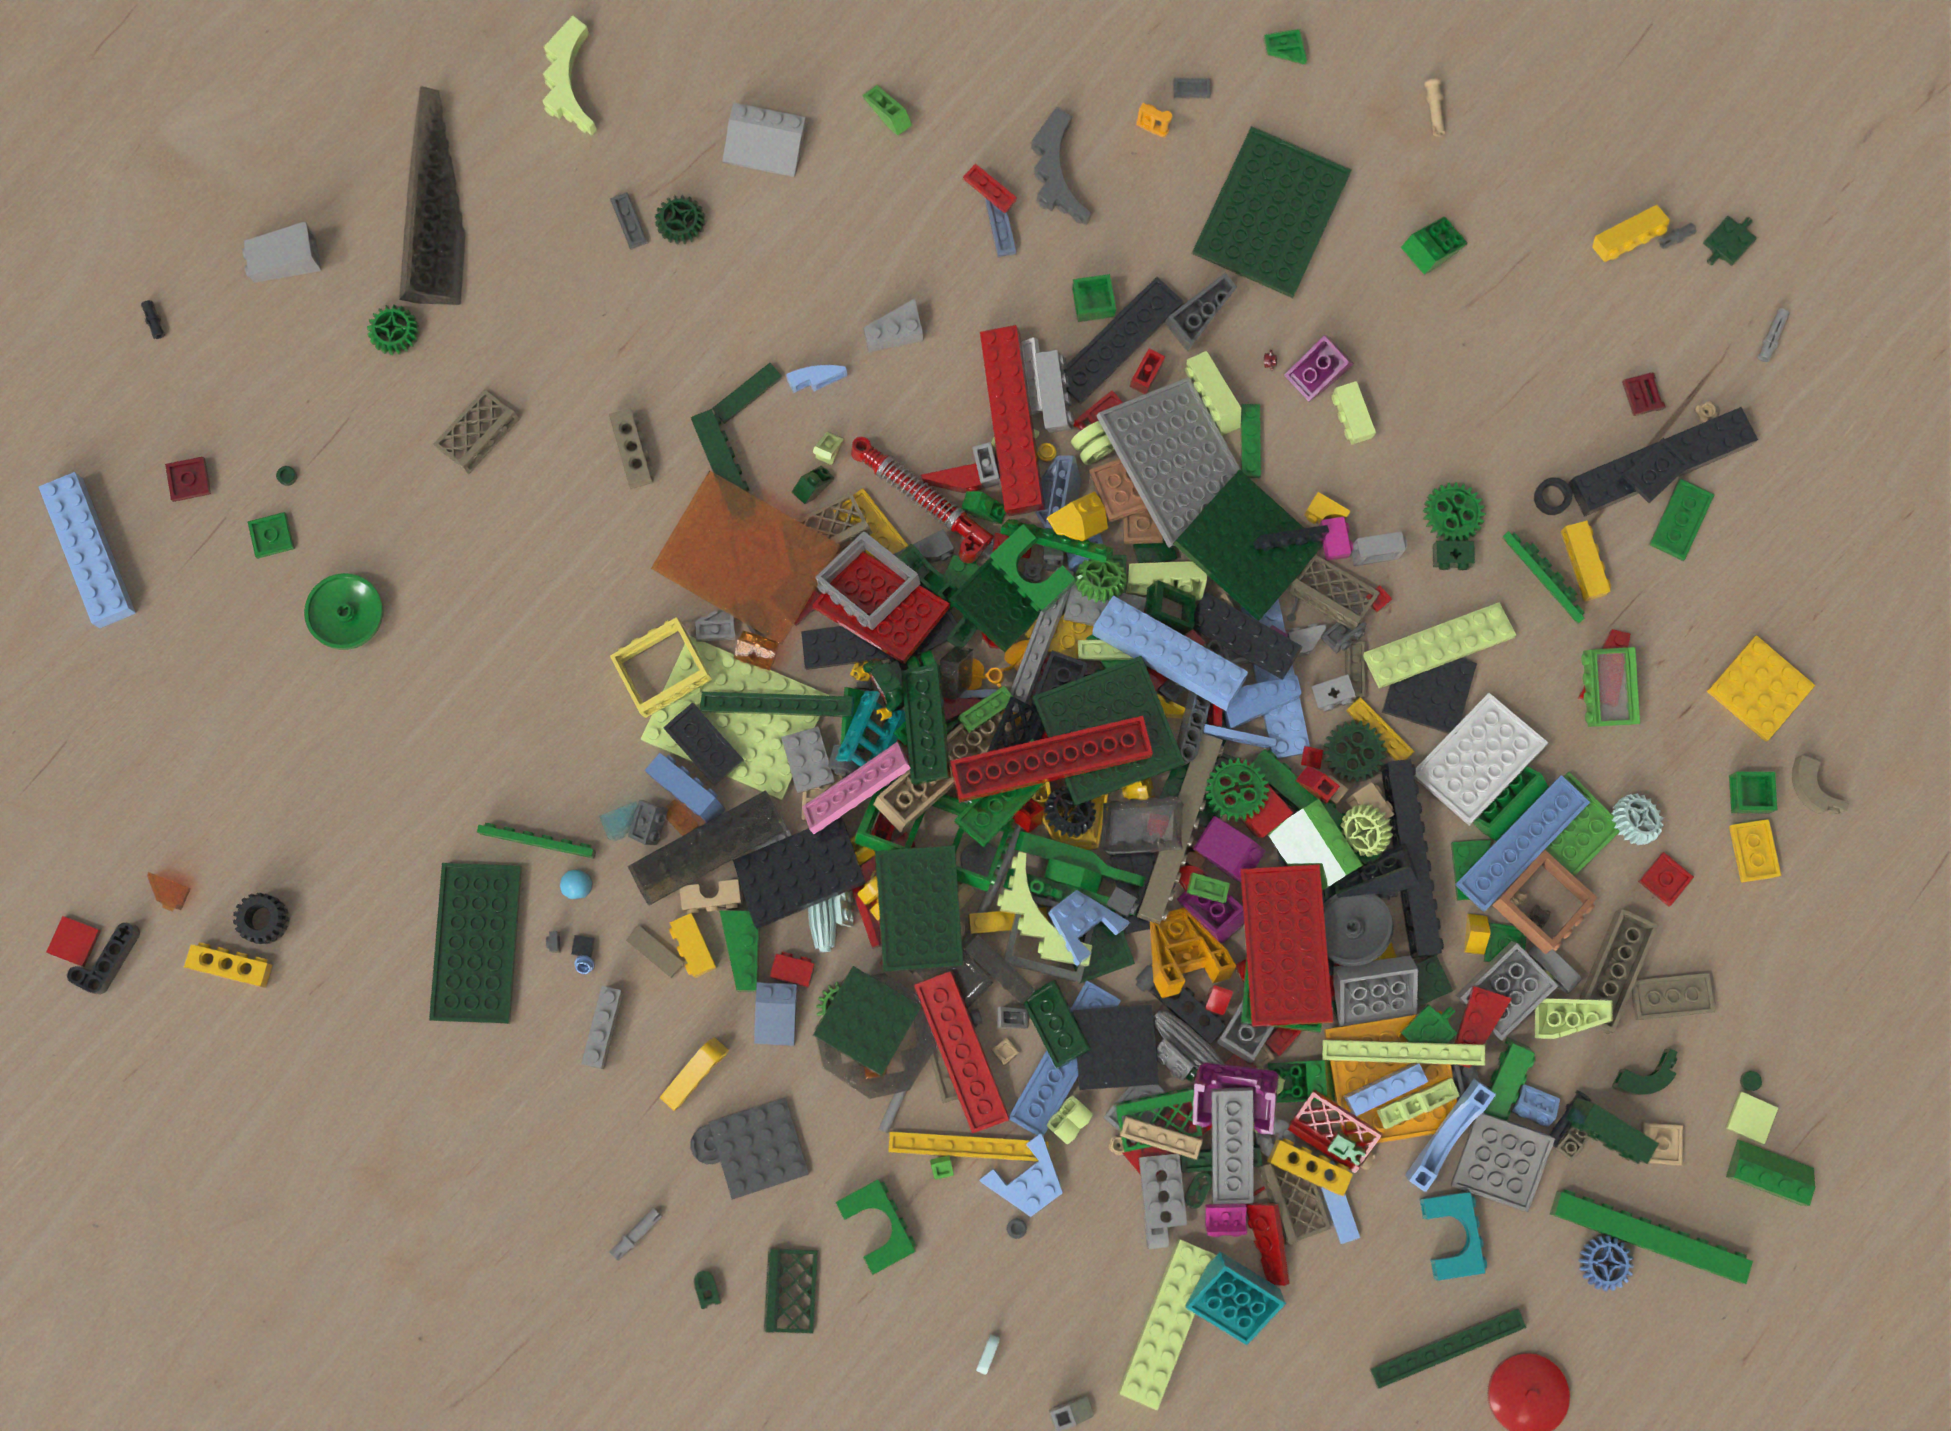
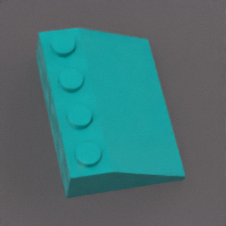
[1185,1251,1286,1345]

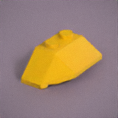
[1047,491,1108,541]

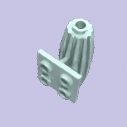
[808,890,855,952]

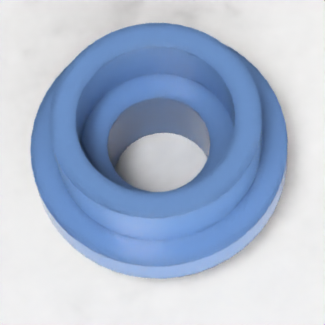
[574,955,594,974]

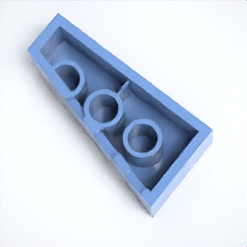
[1223,675,1302,730]
[645,753,726,827]

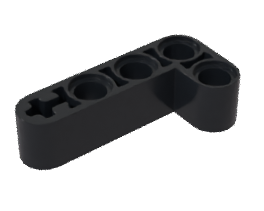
[67,922,140,995]

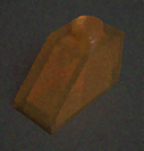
[147,872,191,912]

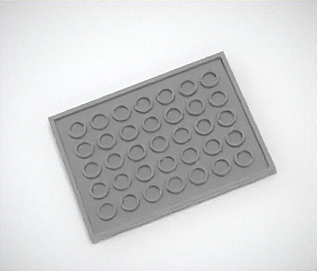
[1096,377,1241,548]

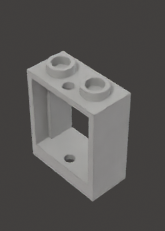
[1351,531,1407,566]

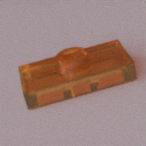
[666,799,700,840]

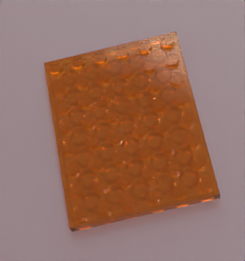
[651,470,840,645]

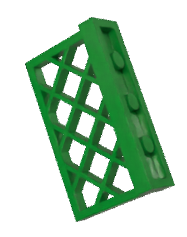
[1114,1087,1202,1152]

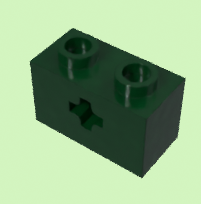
[1432,541,1475,571]

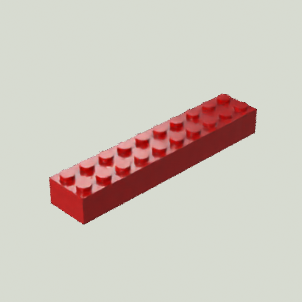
[980,325,1046,516]
[950,716,1153,803]

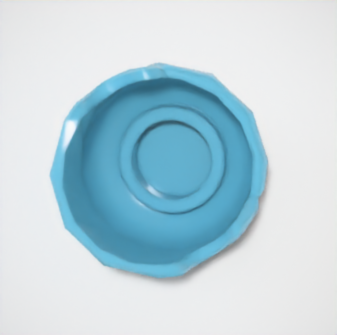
[560,870,592,899]

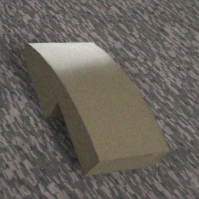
[1556,1126,1589,1162]

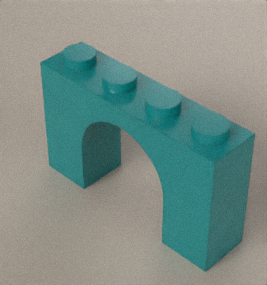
[1420,1192,1487,1281]

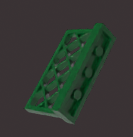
[763,1248,818,1333]

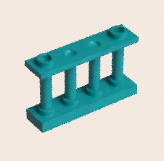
[836,691,906,767]

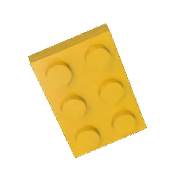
[1729,819,1781,883]

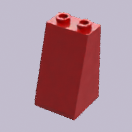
[1220,758,1293,838]

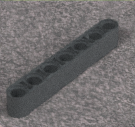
[1177,640,1224,766]

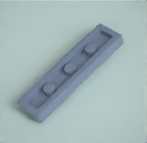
[984,183,1016,257]

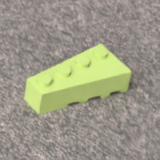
[1185,351,1241,436]
[1126,561,1207,600]

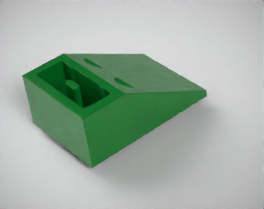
[1401,216,1468,275]
[1268,1060,1335,1103]

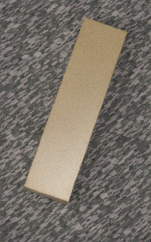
[1120,1116,1203,1160]

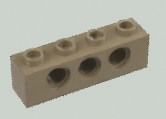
[609,408,654,489]

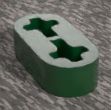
[1184,1172,1212,1209]

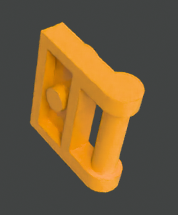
[1136,103,1172,137]

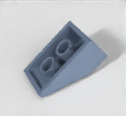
[754,982,798,1046]

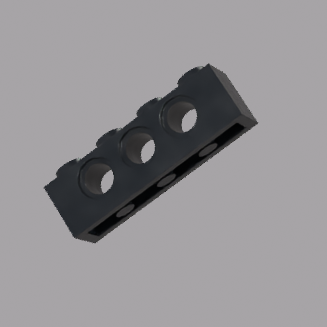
[1150,986,1226,1045]

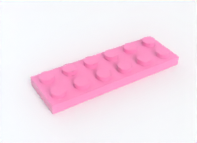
[802,742,910,834]

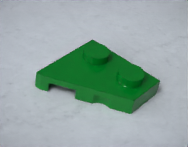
[1263,29,1307,65]

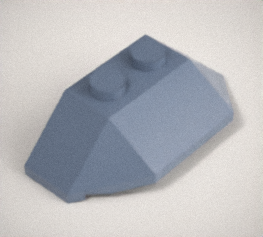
[1036,456,1081,529]

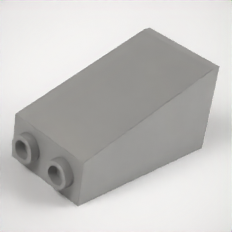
[242,222,321,283]

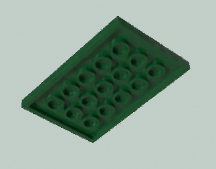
[875,845,963,972]

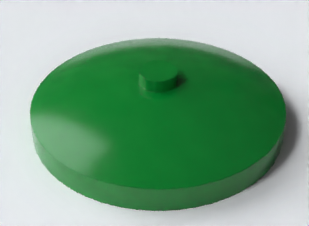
[304,573,384,650]

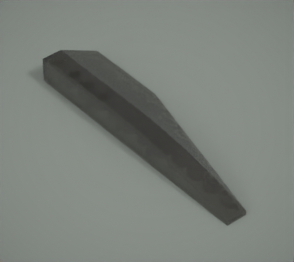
[399,86,465,305]

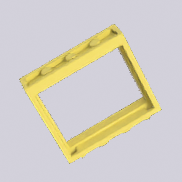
[610,617,712,718]

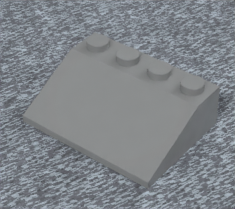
[723,102,807,177]
[1455,941,1558,1041]
[1334,956,1418,1027]

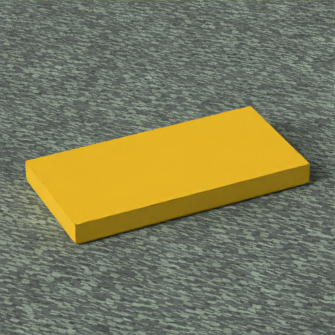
[833,488,909,564]

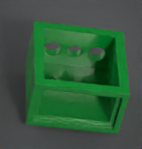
[1072,274,1116,322]
[1729,772,1778,814]

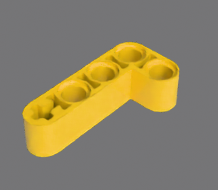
[660,1037,729,1111]

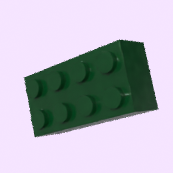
[1566,1098,1659,1165]

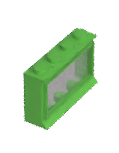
[1581,647,1640,727]

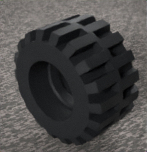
[233,893,289,944]

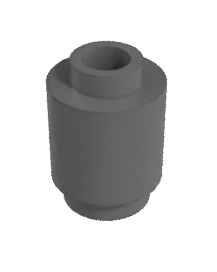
[1135,963,1155,992]

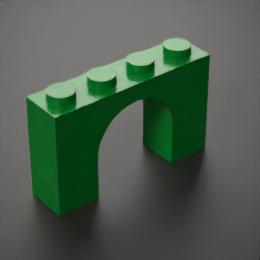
[990,524,1077,613]
[835,1179,917,1275]

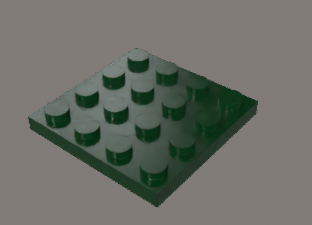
[948,557,1041,653]
[812,966,921,1076]

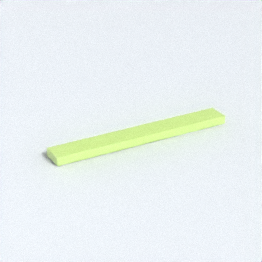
[1322,1040,1485,1065]

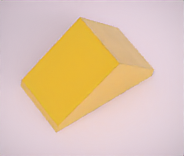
[1464,914,1491,955]

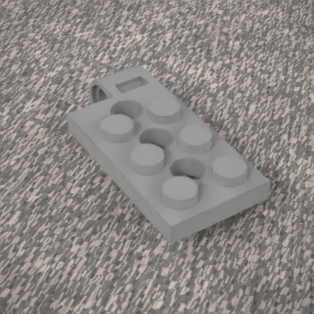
[1139,1154,1187,1249]

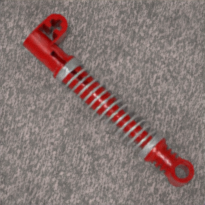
[851,436,994,563]

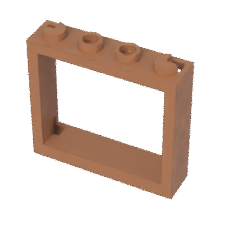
[1492,850,1598,954]

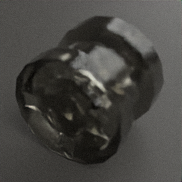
[1528,904,1551,928]

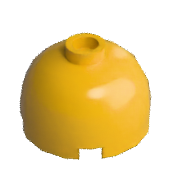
[1122,778,1155,808]

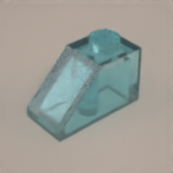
[599,801,638,841]

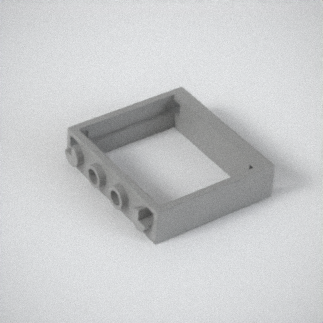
[816,531,921,630]

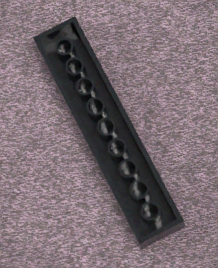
[1568,407,1758,517]
[1380,759,1444,959]

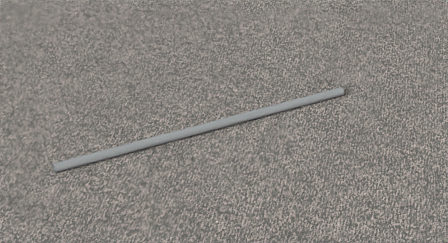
[879,824,1025,1133]

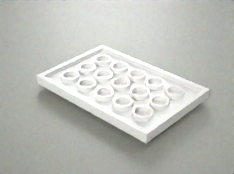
[1414,693,1548,826]

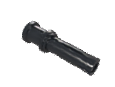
[1549,1090,1592,1147]

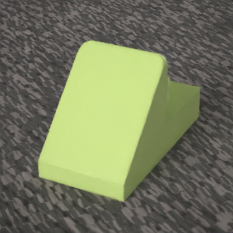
[813,432,844,465]

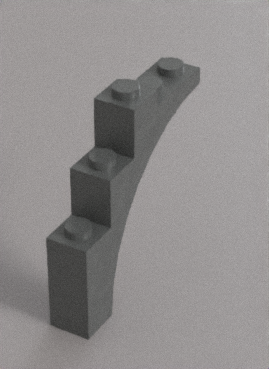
[1031,107,1091,225]

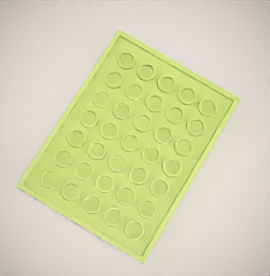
[641,636,829,801]

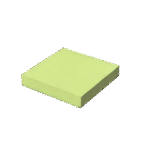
[1726,1091,1778,1145]

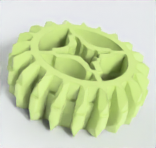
[1340,803,1393,857]

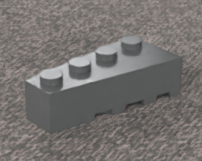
[1164,273,1237,351]

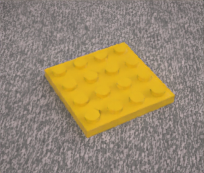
[1707,635,1816,742]

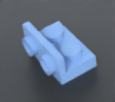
[1512,1084,1560,1127]

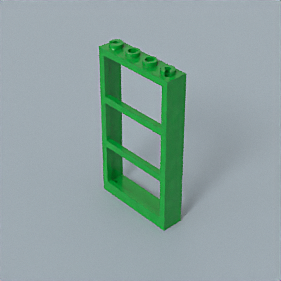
[854,777,1015,892]

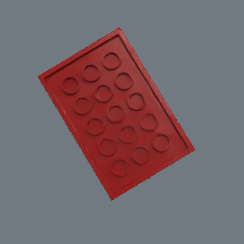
[812,552,950,664]

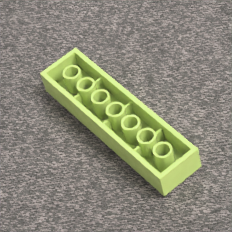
[1118,1239,1216,1410]

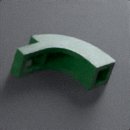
[898,544,958,603]
[1612,1048,1678,1095]

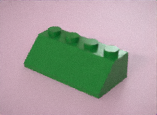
[1473,766,1549,841]
[1726,1140,1816,1206]

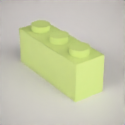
[1331,381,1376,445]

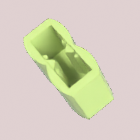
[1047,1096,1093,1144]

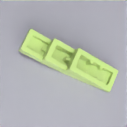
[1377,1078,1460,1129]

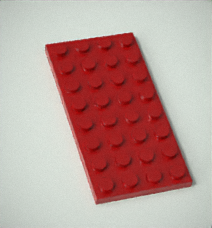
[1240,864,1333,1027]

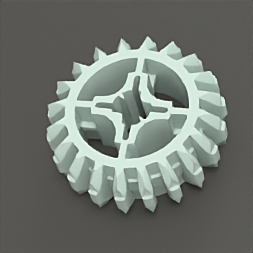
[1611,793,1664,845]

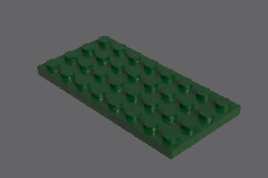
[429,863,522,1024]

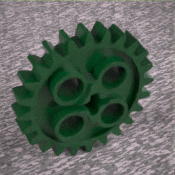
[1323,720,1387,783]

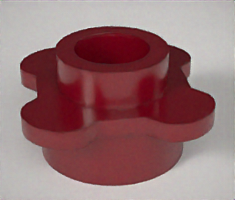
[1264,350,1277,371]

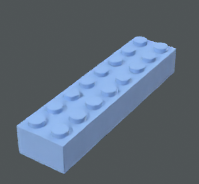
[39,472,136,628]
[1092,596,1248,711]

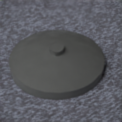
[1323,894,1394,966]

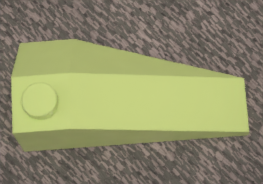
[1535,999,1613,1039]

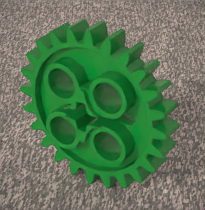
[1423,482,1485,541]
[1205,758,1270,822]

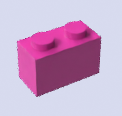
[1319,517,1353,561]

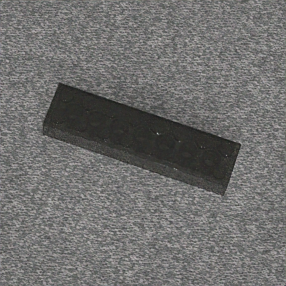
[628,790,787,906]

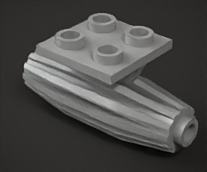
[1153,1010,1225,1081]

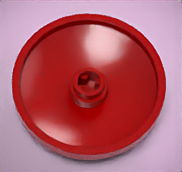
[1487,1353,1570,1431]

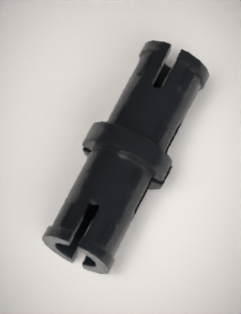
[141,300,165,339]

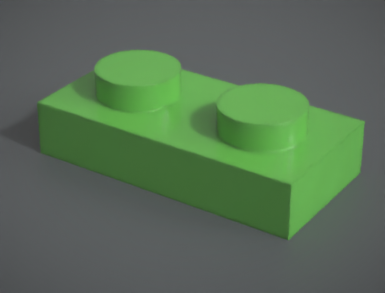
[1187,873,1230,903]

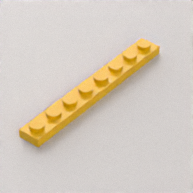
[888,1132,1049,1161]

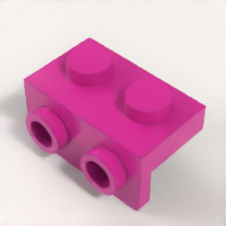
[1205,1204,1247,1237]

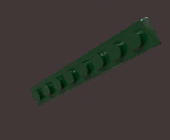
[700,692,854,717]
[1370,1308,1526,1389]

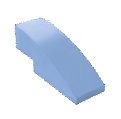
[786,365,847,393]

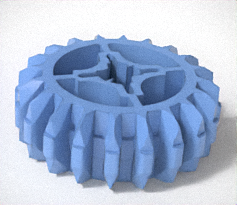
[1578,1236,1634,1291]

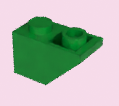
[961,491,1005,524]

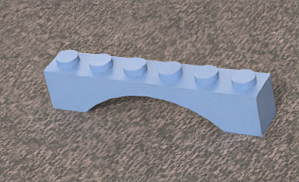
[1405,1078,1496,1192]

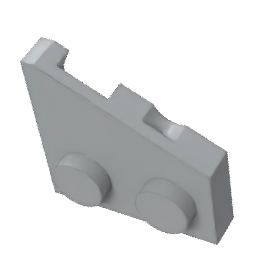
[695,603,735,642]

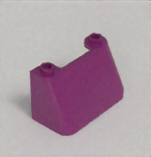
[1193,1063,1279,1134]

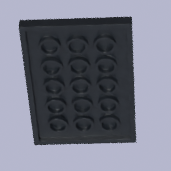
[733,816,866,929]

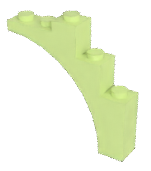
[543,16,597,135]
[997,852,1092,966]

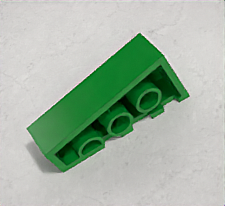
[719,911,760,992]

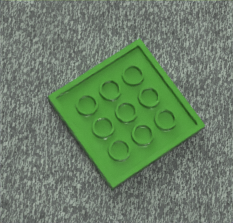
[1545,772,1620,876]

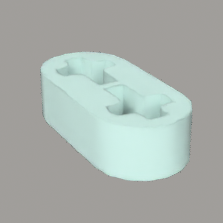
[976,1334,1000,1375]

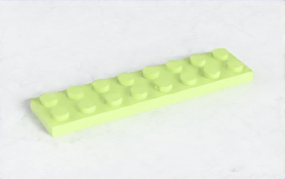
[1363,602,1516,689]

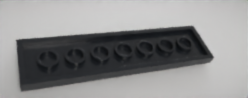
[1064,277,1184,405]

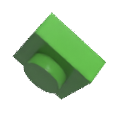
[930,1155,954,1180]

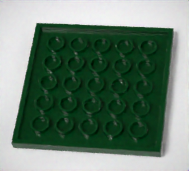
[1173,469,1323,621]
[1032,656,1185,806]

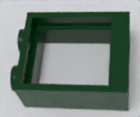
[1145,580,1196,635]

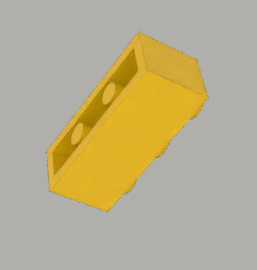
[669,913,717,978]

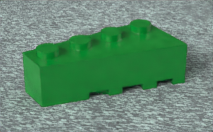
[1484,1037,1536,1120]

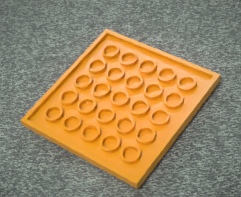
[1324,1011,1457,1147]

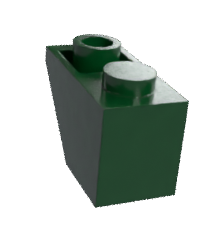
[792,465,835,504]

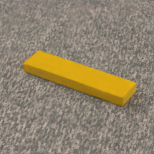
[1346,697,1415,761]

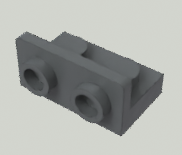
[628,800,668,845]
[1451,1064,1480,1101]

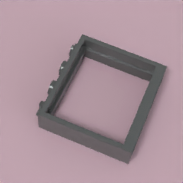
[1003,892,1094,983]

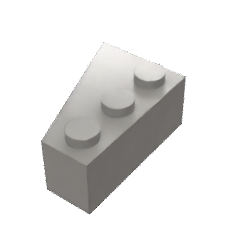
[864,299,923,352]

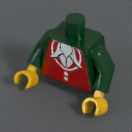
[852,658,903,721]

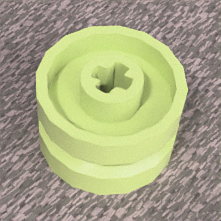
[1071,421,1115,465]

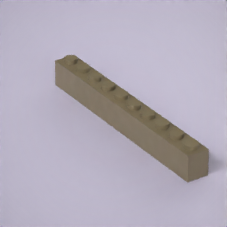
[1137,733,1224,924]

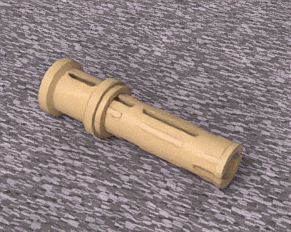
[1425,79,1445,136]

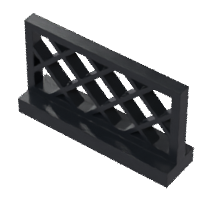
[987,696,1044,752]

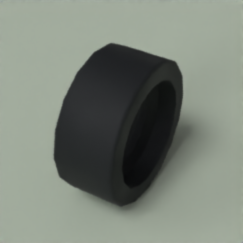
[1534,477,1572,515]

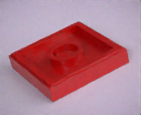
[1638,852,1694,907]
[46,916,101,967]

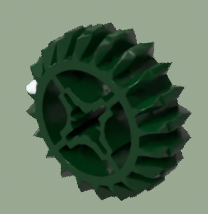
[655,195,705,245]

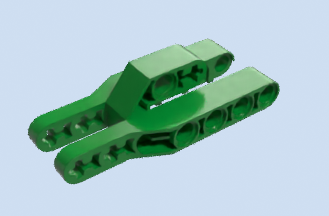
[1003,831,1146,915]

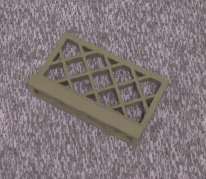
[434,389,520,474]
[784,492,872,569]
[1289,555,1380,630]
[1258,1154,1331,1245]

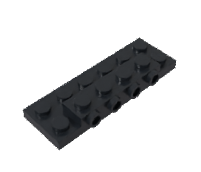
[1103,812,1156,934]

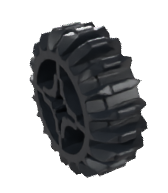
[1043,786,1097,838]

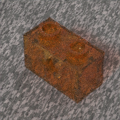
[734,630,780,671]

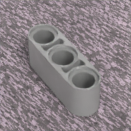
[1527,945,1582,994]

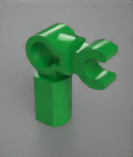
[1030,879,1064,899]

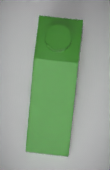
[862,85,912,136]

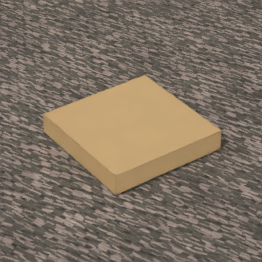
[1641,1122,1683,1166]

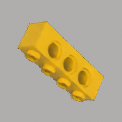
[184,942,273,988]
[1267,1138,1353,1196]

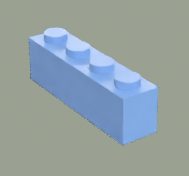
[1343,1063,1428,1116]

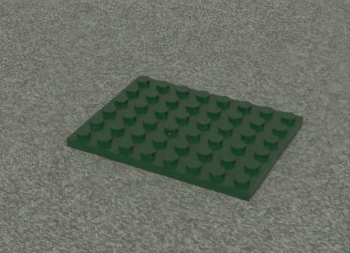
[1192,126,1352,298]

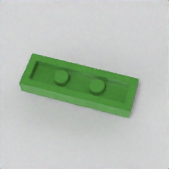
[958,686,1013,733]

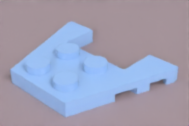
[1048,890,1130,966]
[980,1132,1063,1217]

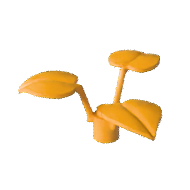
[950,640,1029,727]

